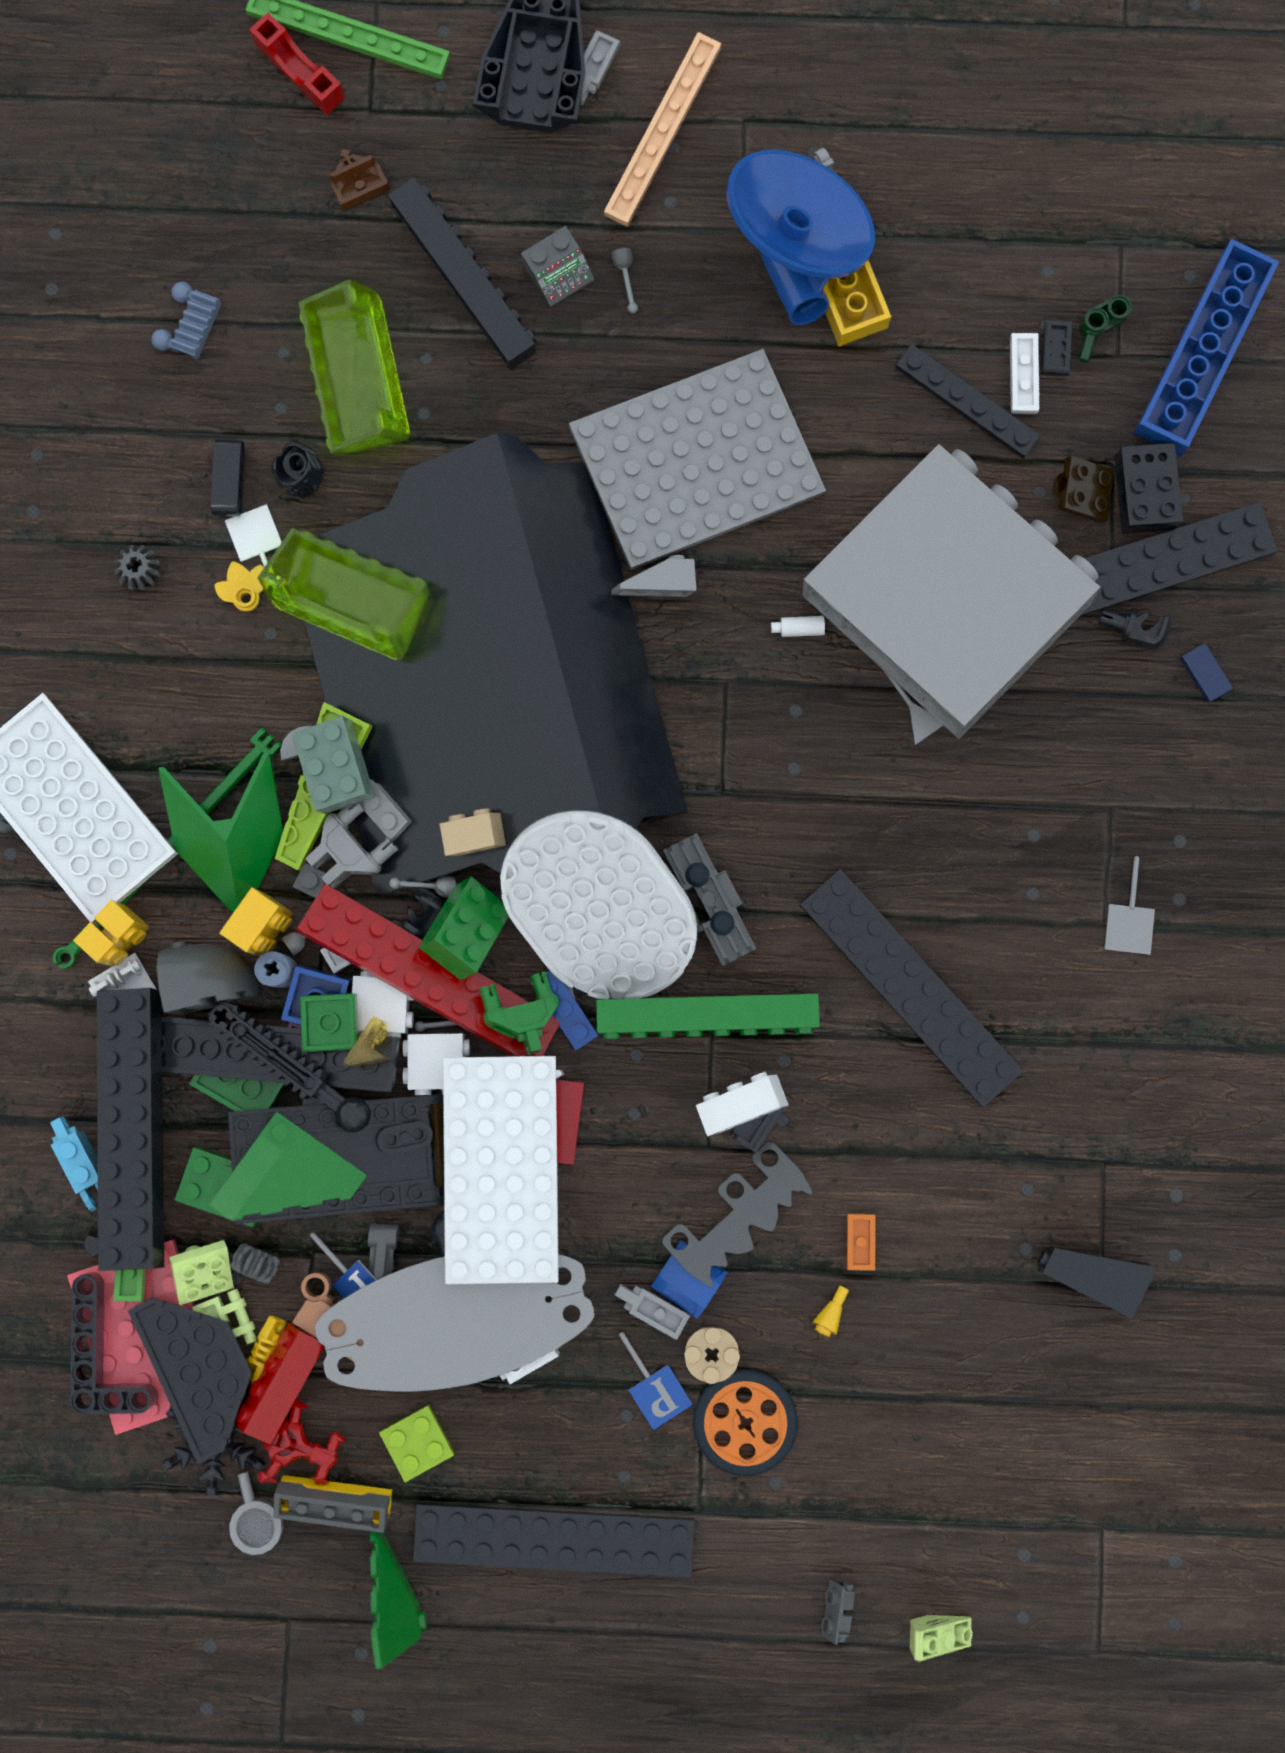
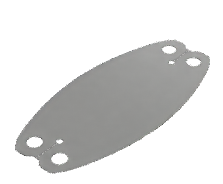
[315,1255,594,1391]

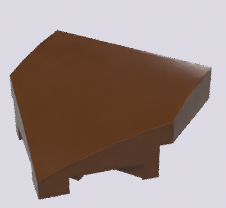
[330,149,391,211]

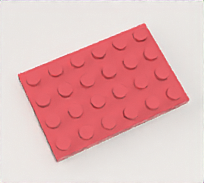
[67,1239,195,1435]

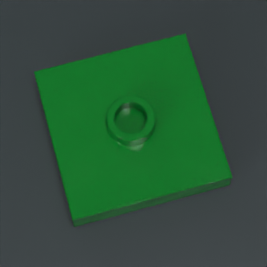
[300,993,359,1052]

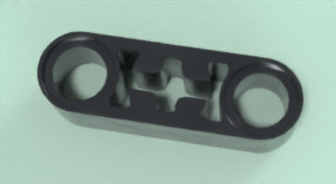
[211,440,245,517]

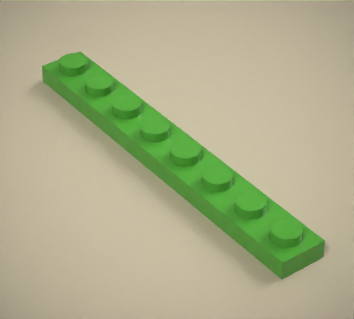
[245,0,451,80]

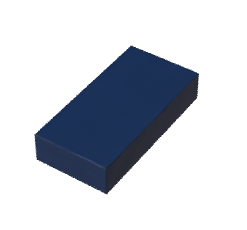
[1180,643,1233,703]

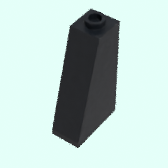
[1037,1246,1157,1319]

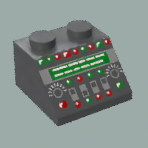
[521,226,595,308]

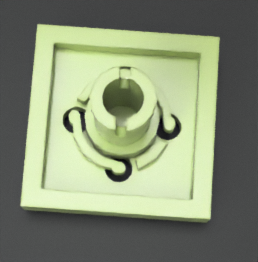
[169,1240,234,1305]

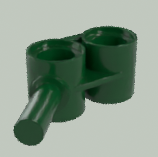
[1079,295,1132,363]

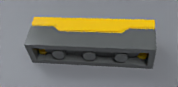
[273,1475,392,1533]

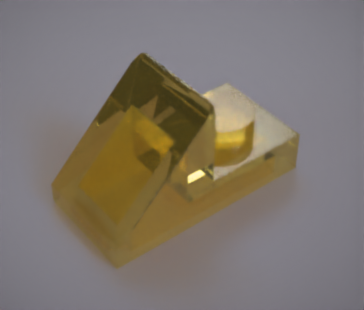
[343,1016,391,1068]

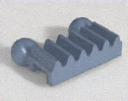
[151,282,222,360]

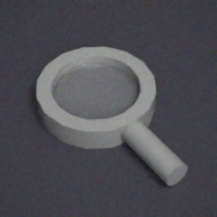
[229,1471,284,1555]

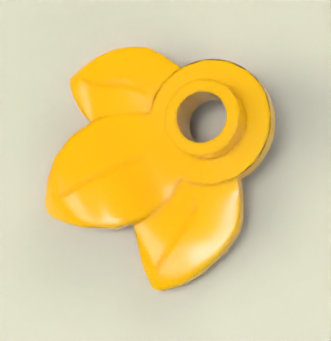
[214,562,267,612]

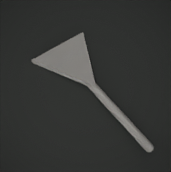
[884,671,943,745]

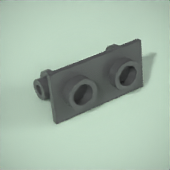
[821,1579,856,1645]

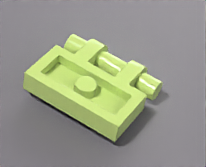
[192,1289,257,1344]

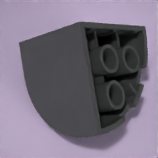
[157,941,262,1015]

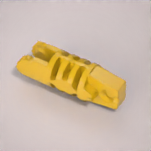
[247,1316,287,1385]

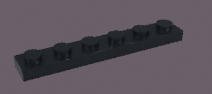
[895,344,1040,459]

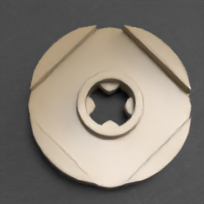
[684,1326,740,1384]

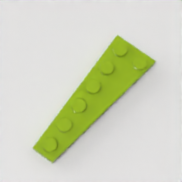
[275,702,373,871]

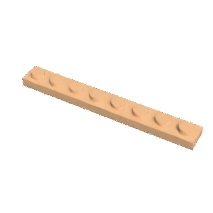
[604,32,721,227]

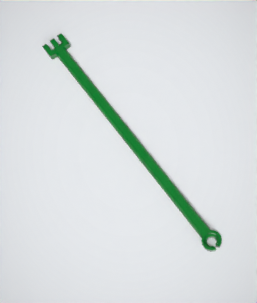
[53,727,282,969]

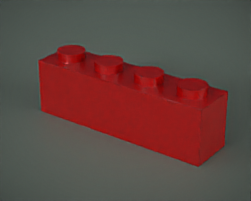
[235,1323,324,1445]

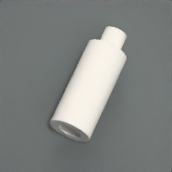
[771,616,825,637]

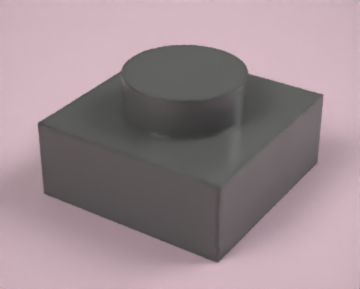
[292,863,326,898]

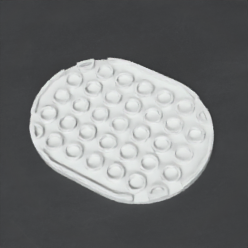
[500,811,697,1000]

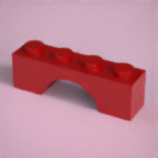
[249,12,345,116]

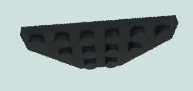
[128,1298,253,1464]

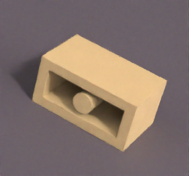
[440,808,506,856]

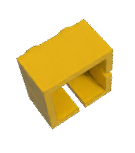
[73,900,150,967]

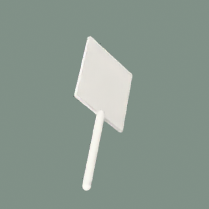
[225,504,283,599]

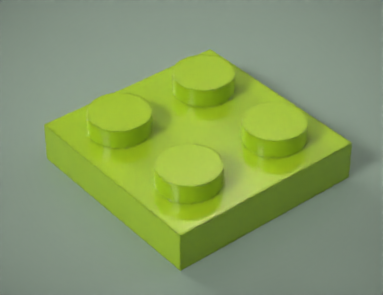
[379,1404,455,1482]

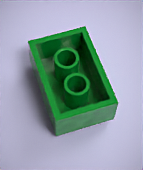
[419,877,509,980]
[175,1146,260,1227]

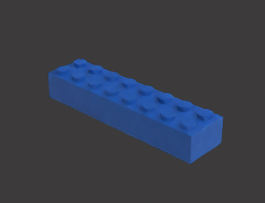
[1133,239,1279,457]

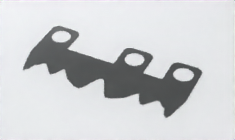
[662,1142,813,1287]

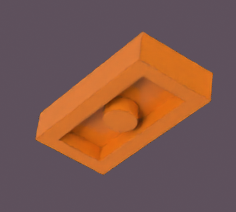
[847,1214,875,1270]

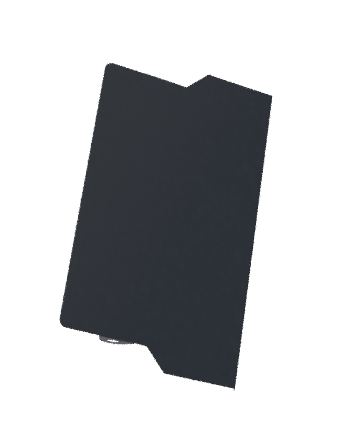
[287,433,688,894]

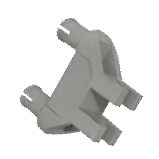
[305,803,399,889]

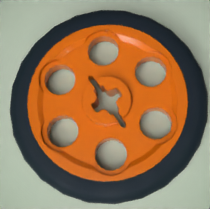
[693,1369,798,1476]

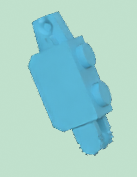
[50,1117,98,1212]

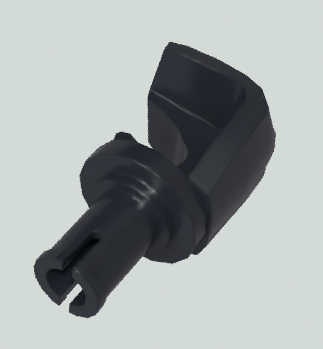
[1098,608,1171,650]
[400,888,444,939]

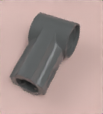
[368,1223,399,1279]

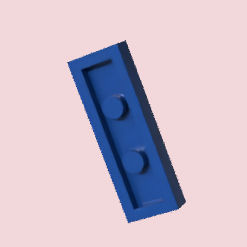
[531,970,599,1050]

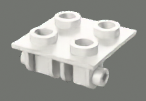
[88,953,157,997]

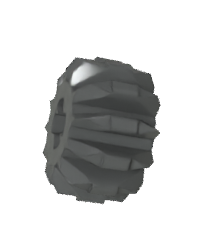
[114,545,161,591]
[230,1243,280,1283]

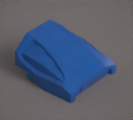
[651,1240,727,1319]

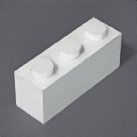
[696,1072,789,1136]

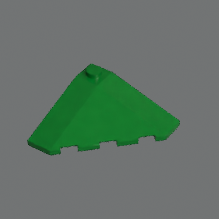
[209,1112,367,1221]
[370,1531,427,1669]

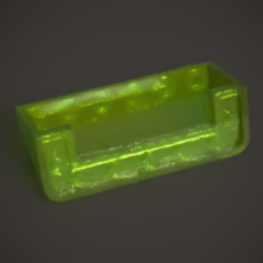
[298,279,410,455]
[257,528,430,661]

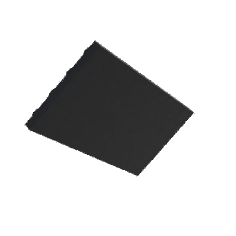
[228,1094,445,1224]

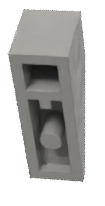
[611,555,696,597]

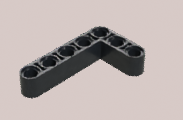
[70,1272,158,1414]

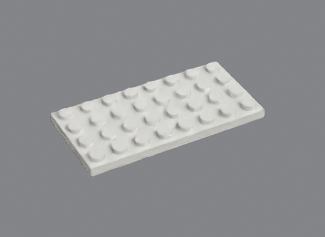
[0,693,178,924]
[443,1056,558,1284]

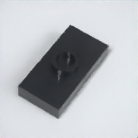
[1041,320,1072,376]

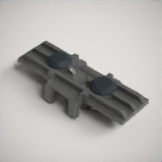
[663,833,756,966]

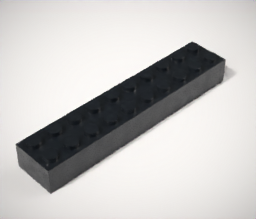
[97,988,164,1271]

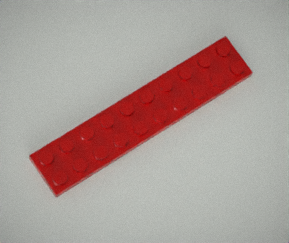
[296,884,560,1057]

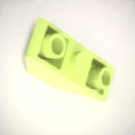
[910,1615,972,1661]

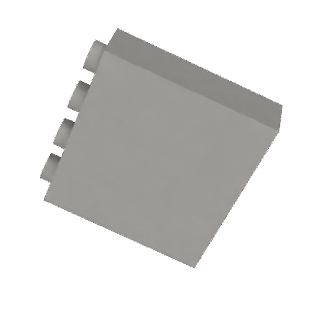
[802,444,1100,739]

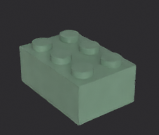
[292,716,375,814]

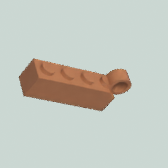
[292,1272,364,1362]

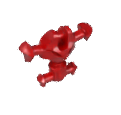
[258,1397,345,1485]

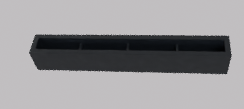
[388,177,537,371]

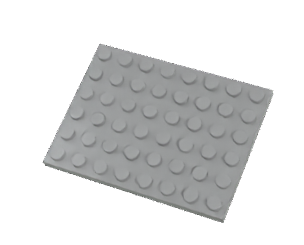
[569,349,826,570]

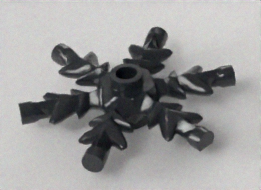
[162,1406,265,1496]

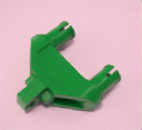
[479,972,560,1055]

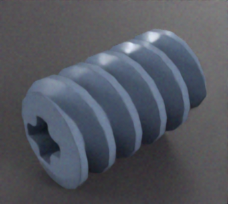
[254,951,297,988]

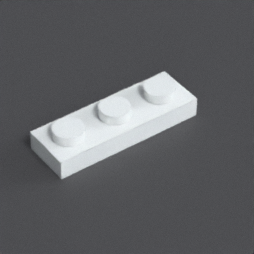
[1010,333,1039,414]

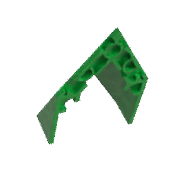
[158,753,283,913]

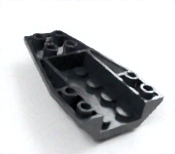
[473,0,586,132]

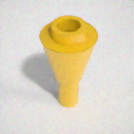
[812,1286,849,1337]

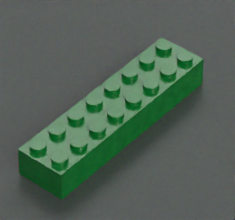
[597,994,820,1039]

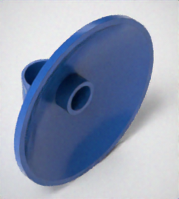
[726,150,875,325]

